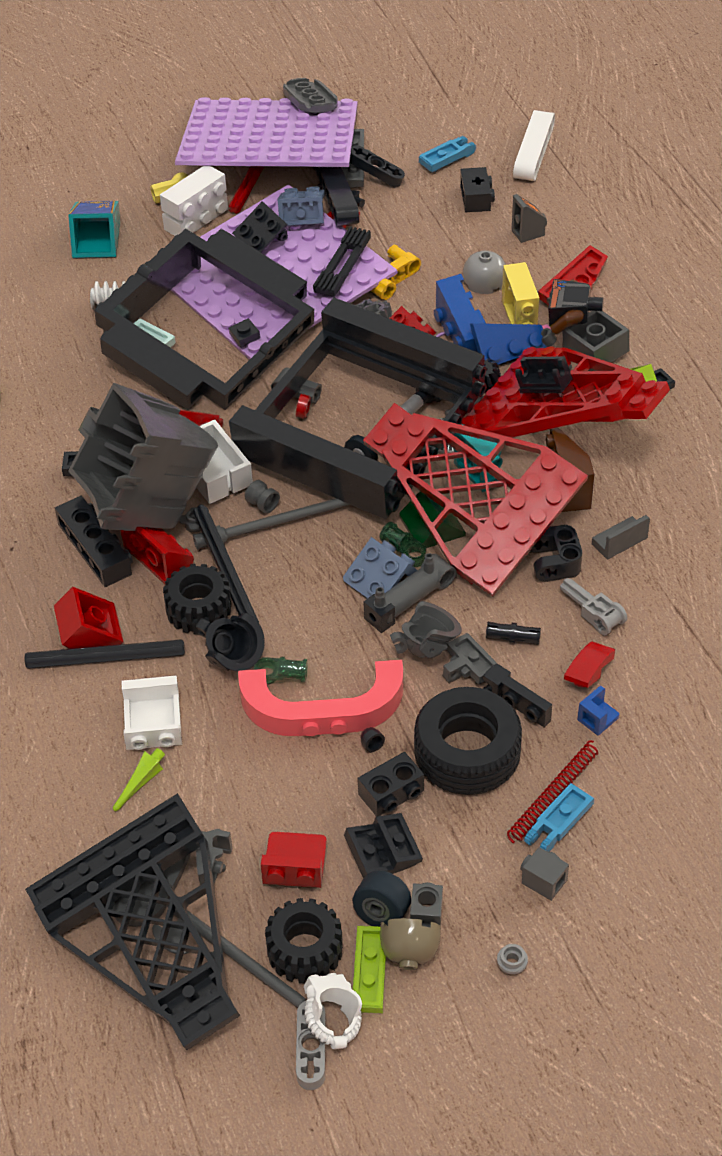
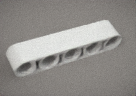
[513,110,555,181]

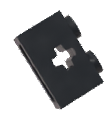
[460,167,495,213]

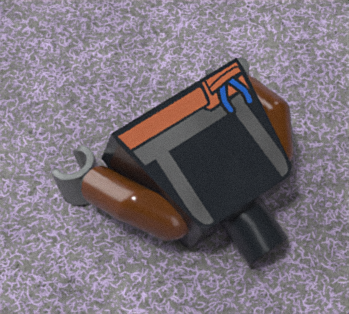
[541,279,604,347]

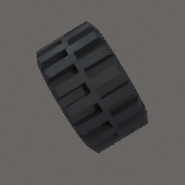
[163,564,232,634]
[265,898,343,984]

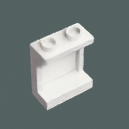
[122,676,182,750]

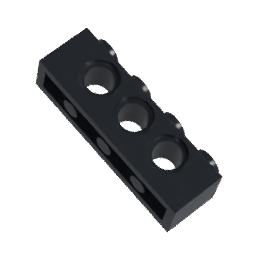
[54,495,133,587]

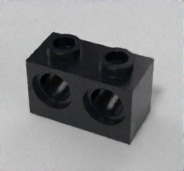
[357,751,424,817]

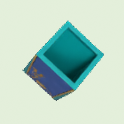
[68,201,120,258]

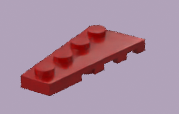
[538,245,608,305]

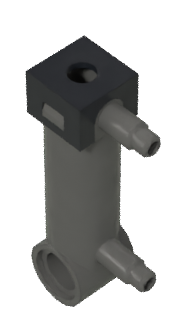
[363,553,457,633]

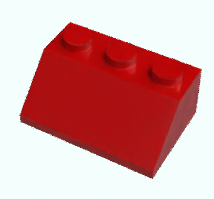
[121,527,194,584]

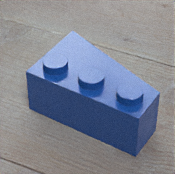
[434,274,486,353]

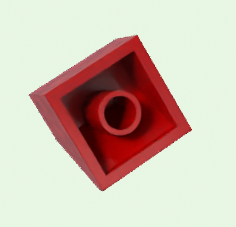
[54,586,123,649]

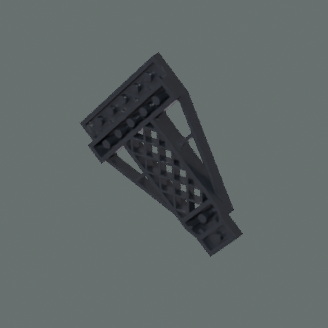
[25,793,240,1050]

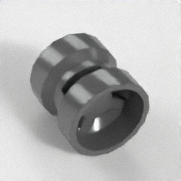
[245,480,280,513]

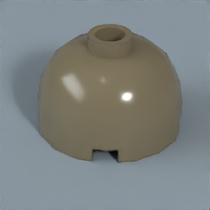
[380,918,441,970]

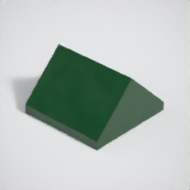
[399,491,466,551]

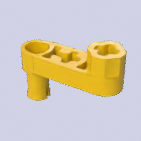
[370,245,421,300]

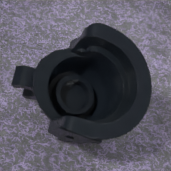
[196,613,265,671]

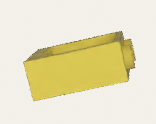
[502,262,539,325]

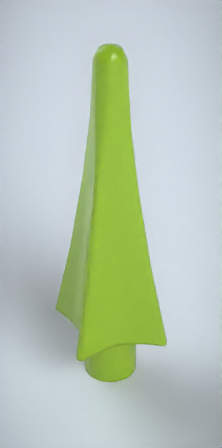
[113,748,165,811]

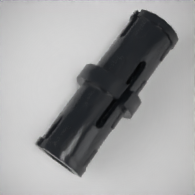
[486,621,541,645]

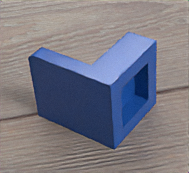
[577,686,619,736]

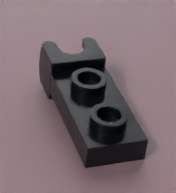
[482,664,552,728]

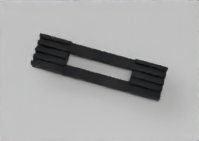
[313,226,371,297]

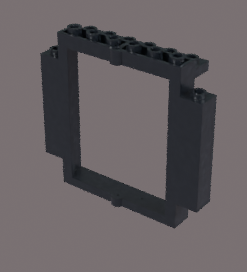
[94,228,314,410]

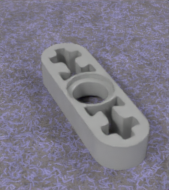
[296,1001,326,1090]

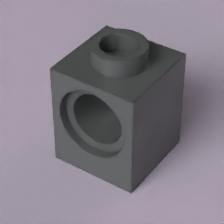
[410,882,443,927]

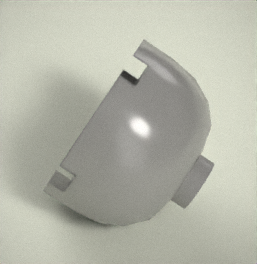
[463,251,506,294]

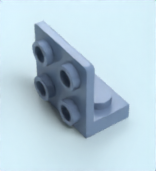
[277,187,325,226]

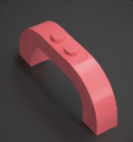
[238,660,403,736]

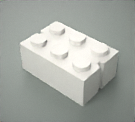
[160,166,228,236]
[196,420,253,504]

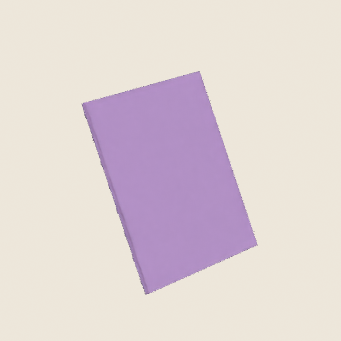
[175,97,357,167]
[171,184,398,360]

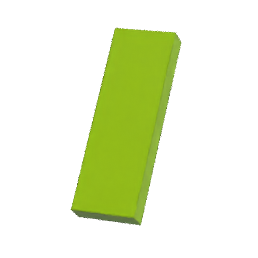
[353,926,386,1014]

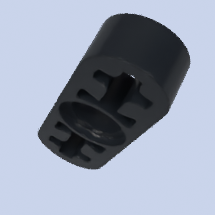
[349,145,405,187]

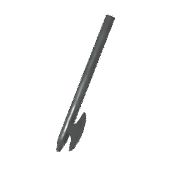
[152,905,307,1008]

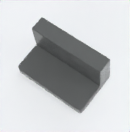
[592,515,650,560]

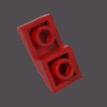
[564,641,615,688]

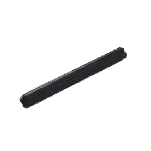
[193,504,259,623]
[24,639,185,668]

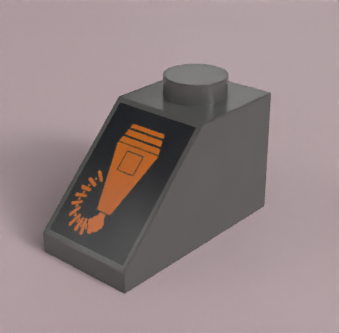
[511,194,547,243]

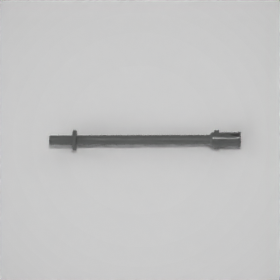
[193,498,350,550]

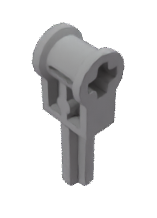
[560,578,628,636]

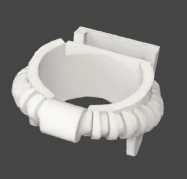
[304,973,362,1049]

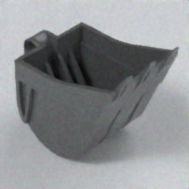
[68,383,218,531]

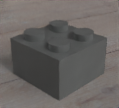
[562,311,630,371]

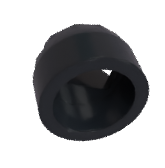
[360,727,385,752]

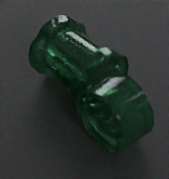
[379,522,427,567]
[254,656,308,685]

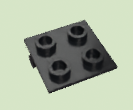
[232,201,288,253]

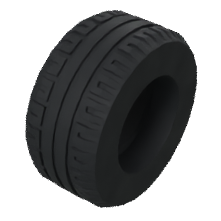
[414,687,522,795]

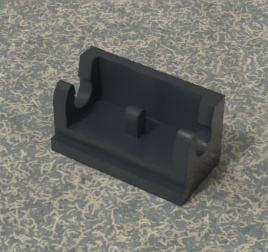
[515,356,573,393]

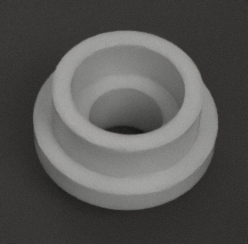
[497,944,528,974]

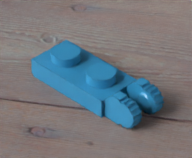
[419,136,477,172]
[524,783,594,852]

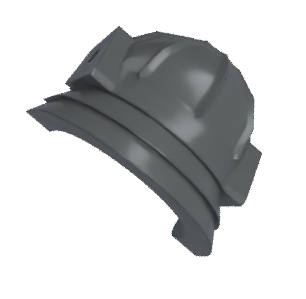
[390,601,462,658]

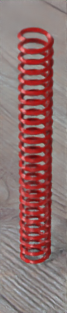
[507,740,599,843]

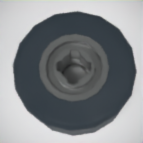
[352,870,411,927]

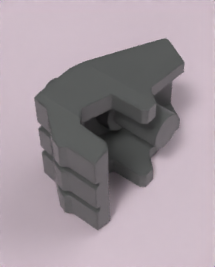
[196,829,233,885]

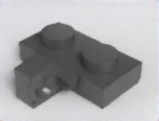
[442,633,497,685]

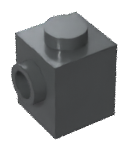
[520,847,569,901]

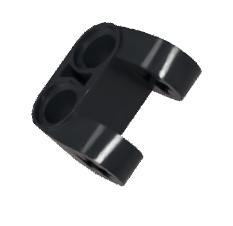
[530,525,582,581]

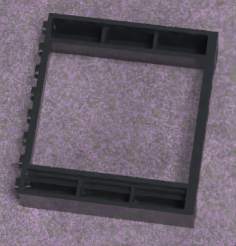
[229,297,486,520]

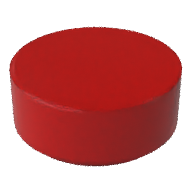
[296,394,311,419]

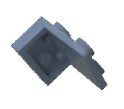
[343,537,417,598]

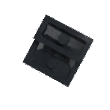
[344,813,423,879]

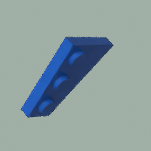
[470,323,547,365]

